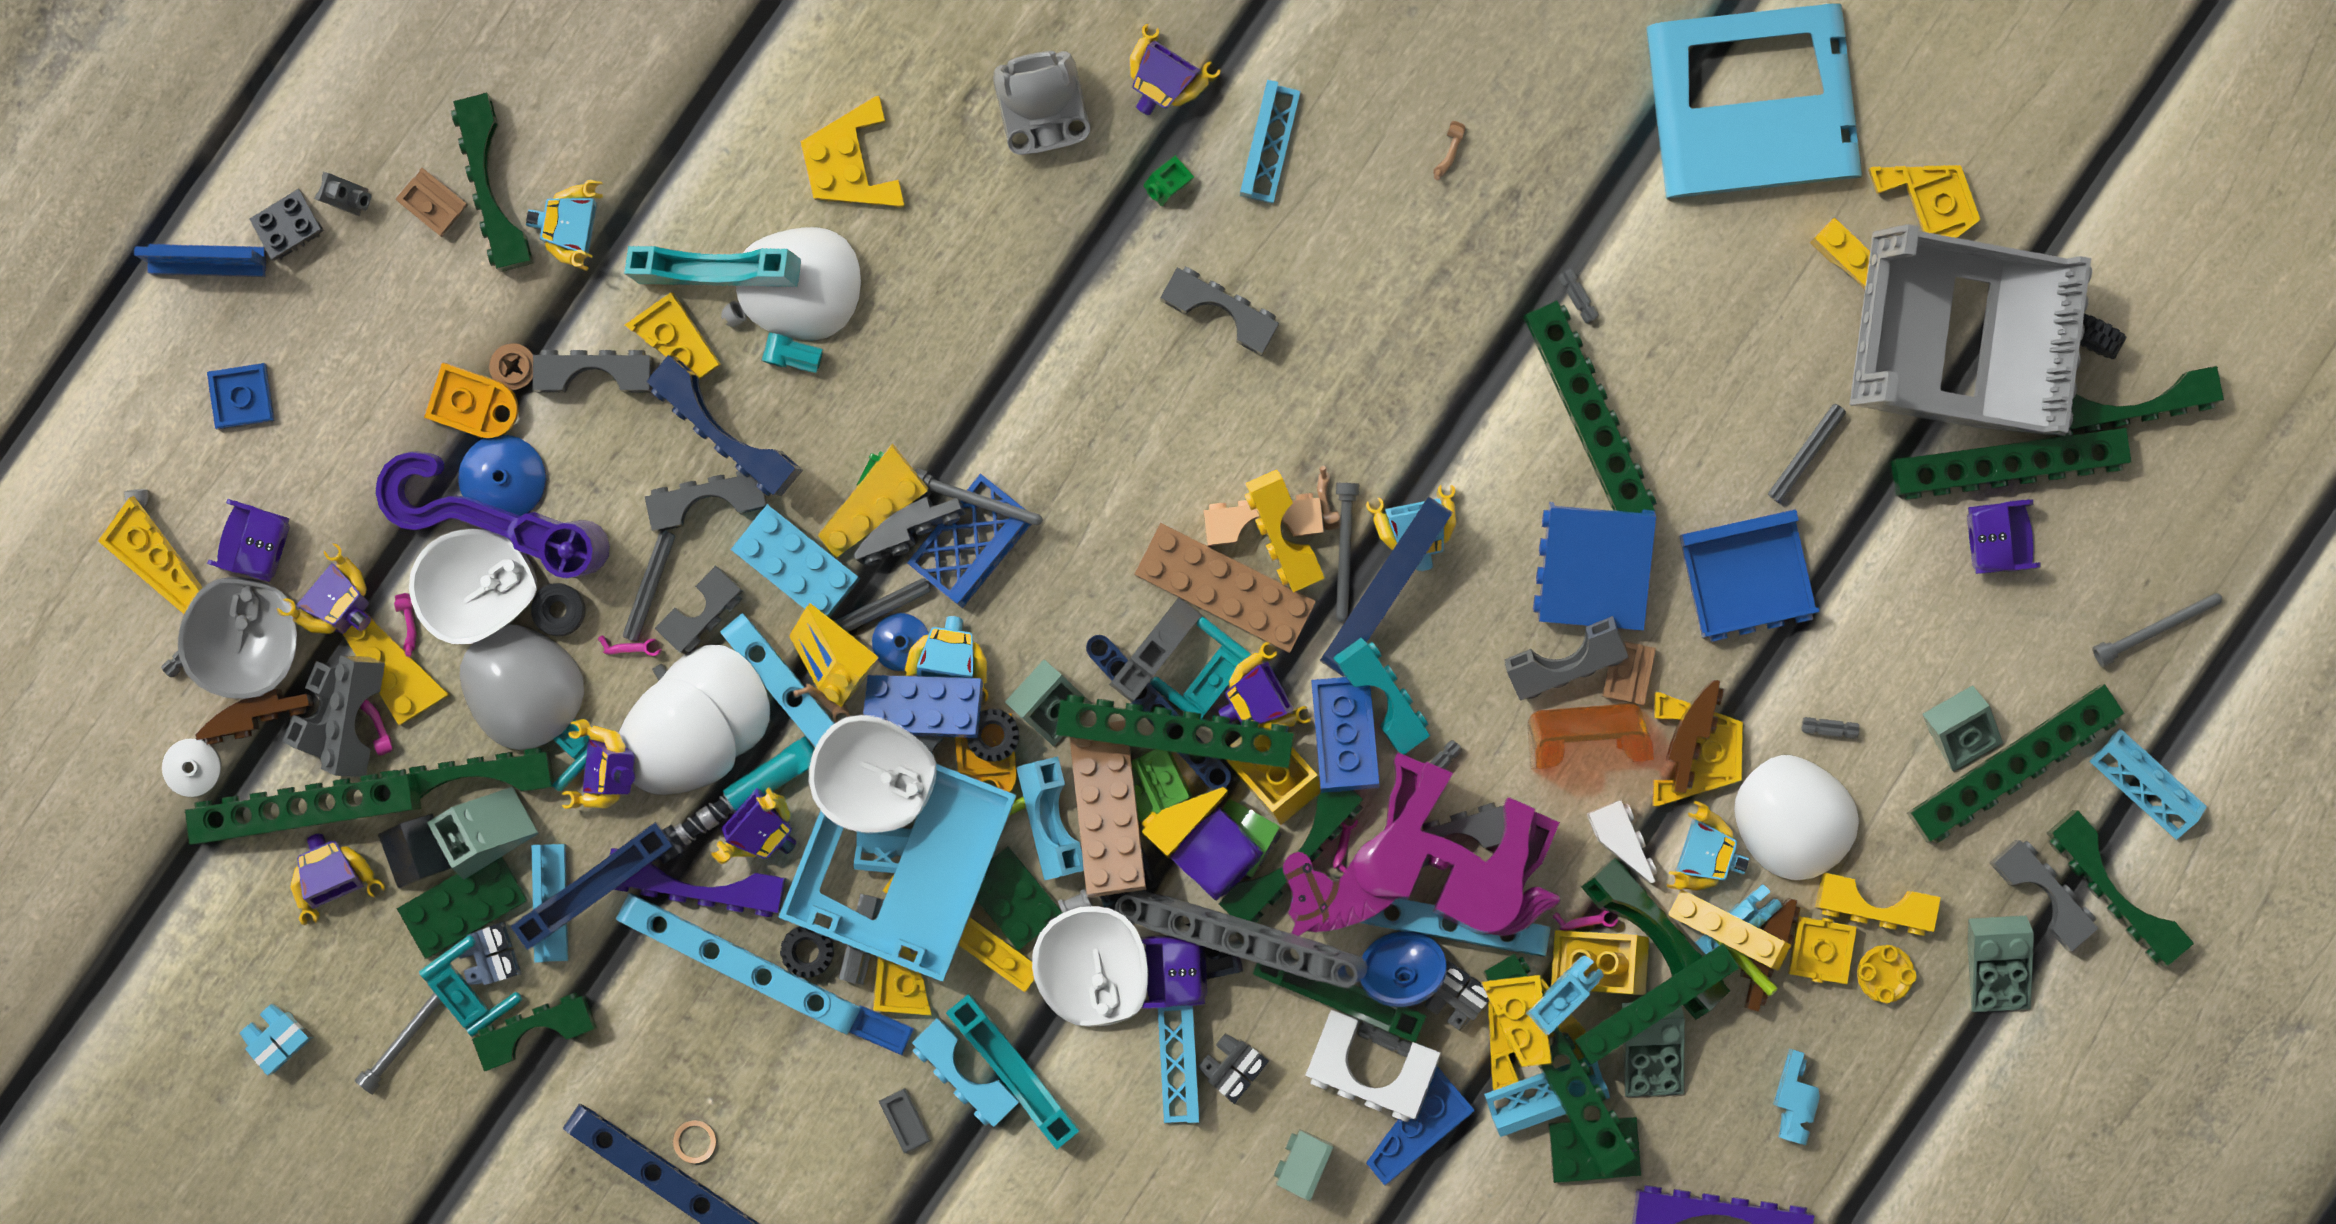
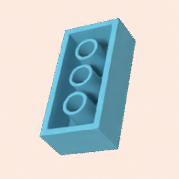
[730,504,860,617]

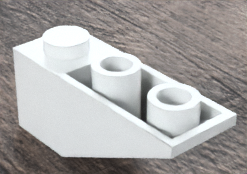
[1587,800,1657,883]

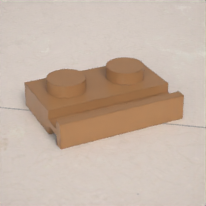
[395,167,468,237]
[1602,641,1656,705]

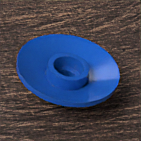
[872,613,929,671]

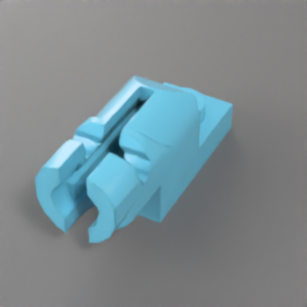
[1694,884,1782,955]
[1527,955,1603,1035]
[1773,1048,1820,1145]

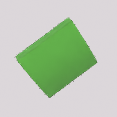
[1132,749,1192,822]
[1223,798,1280,877]

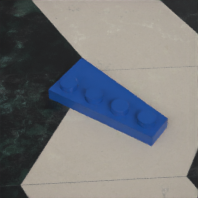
[1366,1066,1475,1186]

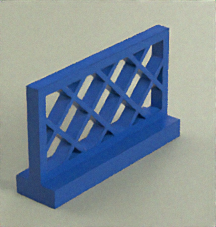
[134,244,266,277]
[907,473,1032,609]

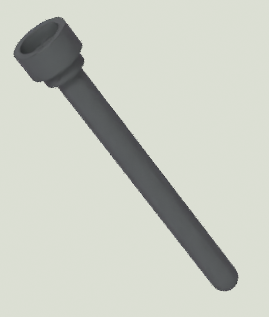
[915,468,1043,526]
[1336,482,1360,622]
[2092,593,2222,668]
[355,993,442,1095]

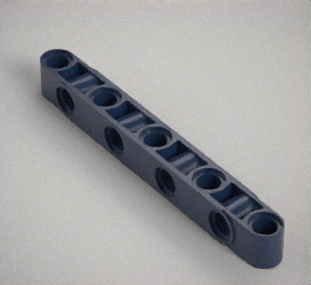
[563,1103,760,1224]

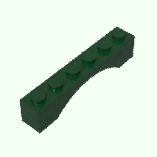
[451,92,534,272]
[2047,366,2224,437]
[379,747,554,801]
[1218,790,1363,923]
[2047,810,2194,966]
[1581,858,1730,1020]
[1574,943,1739,1065]
[1252,962,1426,1043]

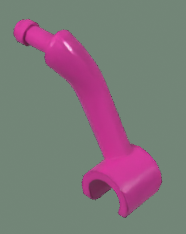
[394,593,417,657]
[598,635,662,657]
[360,699,392,756]
[1333,819,1358,873]
[1552,910,1618,931]

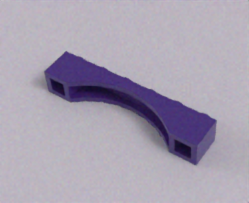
[610,848,786,917]
[1632,1185,1814,1224]

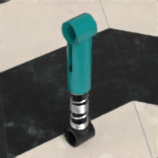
[659,736,814,865]

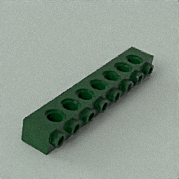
[1523,300,1657,513]
[1891,428,2132,500]
[1907,684,2124,844]
[1056,695,1294,768]
[185,769,422,844]
[1483,953,1637,1177]

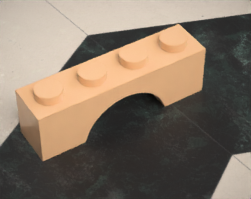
[1204,493,1324,547]

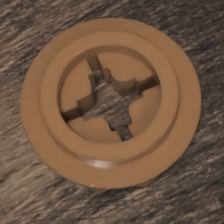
[489,343,533,390]

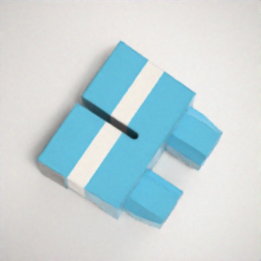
[240,1004,314,1076]

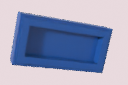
[849,1005,914,1055]

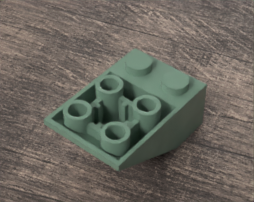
[427,787,539,880]
[1967,915,2033,1012]
[1622,1003,1685,1097]

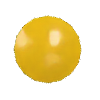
[1857,945,1916,1003]

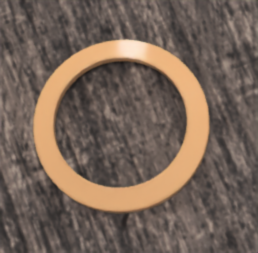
[673,1120,716,1163]

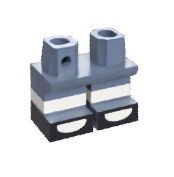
[459,922,522,985]

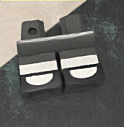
[1425,960,1489,1031]
[1199,1033,1269,1105]

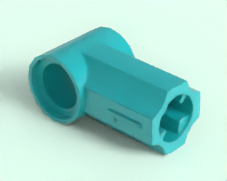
[761,333,823,374]

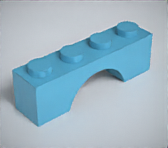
[1016,757,1084,880]
[912,1017,1019,1127]

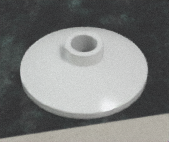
[162,739,221,797]

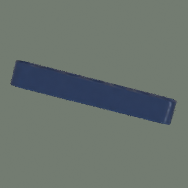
[1320,496,1453,677]
[1086,634,1231,790]

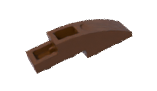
[1666,680,1724,794]
[195,688,314,745]
[1740,898,1800,1011]

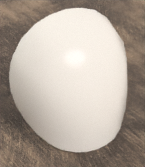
[736,227,861,341]
[409,529,537,644]
[658,645,770,756]
[619,679,736,795]
[809,715,937,833]
[1734,755,1859,880]
[1032,906,1148,1027]

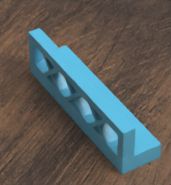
[1240,79,1301,204]
[2089,728,2207,840]
[854,828,912,873]
[532,844,568,963]
[1158,1005,1199,1123]
[1484,1058,1610,1137]

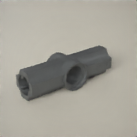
[839,894,885,985]

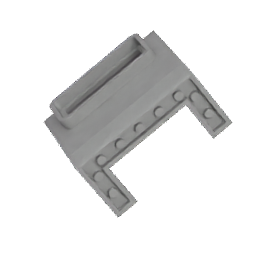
[1850,224,2092,436]

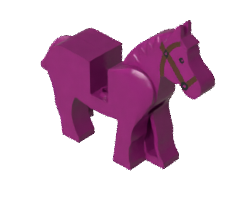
[1283,752,1560,936]

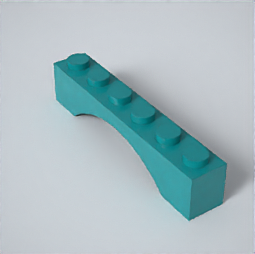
[624,246,802,287]
[945,993,1080,1150]

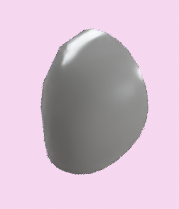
[178,577,297,699]
[460,624,584,750]

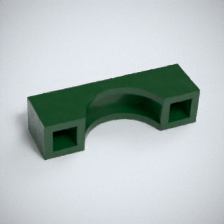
[472,992,597,1072]

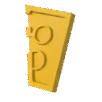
[625,292,721,380]
[873,946,932,1016]
[1481,975,1551,1067]

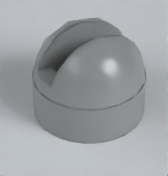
[721,301,747,327]
[124,489,149,508]

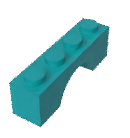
[1333,638,1430,755]

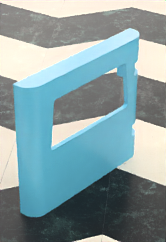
[1646,4,1862,199]
[779,764,1016,982]

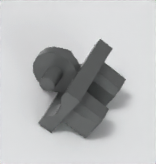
[314,172,372,216]

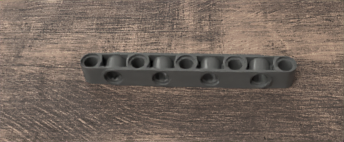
[1116,890,1367,988]

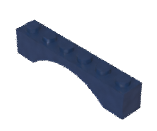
[646,355,803,497]
[510,822,674,950]

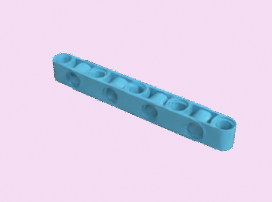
[720,613,835,747]
[616,893,861,1035]
[1290,899,1551,957]

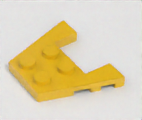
[801,96,905,207]
[1868,165,1981,238]
[1652,692,1743,806]
[1488,979,1586,1091]

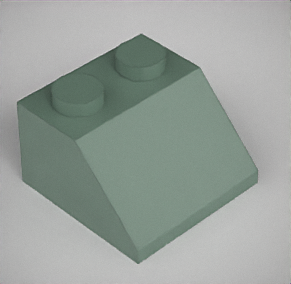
[1005,659,1091,747]
[1922,685,2003,771]
[1273,1129,1333,1201]

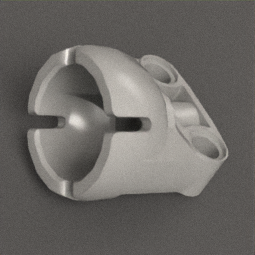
[993,51,1090,155]

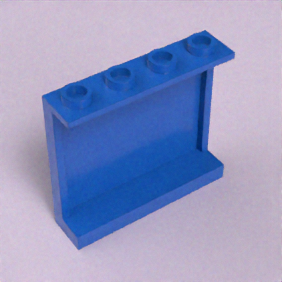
[1533,502,1656,631]
[1679,509,1819,642]

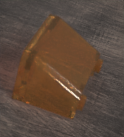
[1527,704,1654,769]

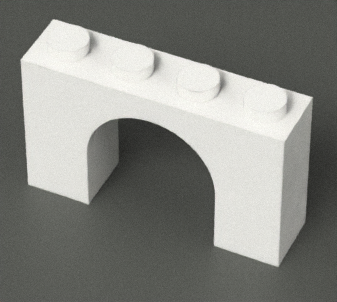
[1305,1010,1442,1122]

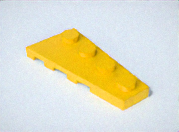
[818,443,928,558]
[98,496,203,614]
[343,611,450,726]

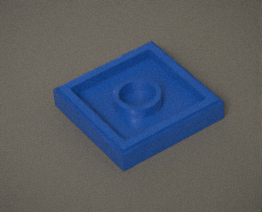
[207,363,274,430]

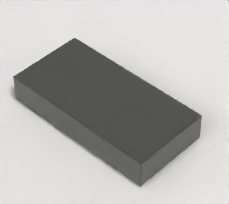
[879,1088,931,1154]

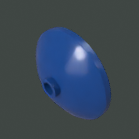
[458,435,546,516]
[1360,931,1447,1007]

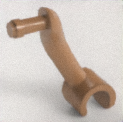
[1433,121,1465,180]
[1317,466,1340,530]
[793,684,850,723]

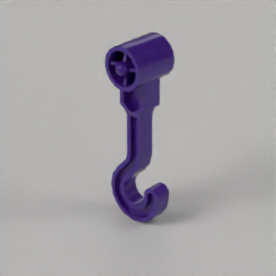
[375,451,610,578]

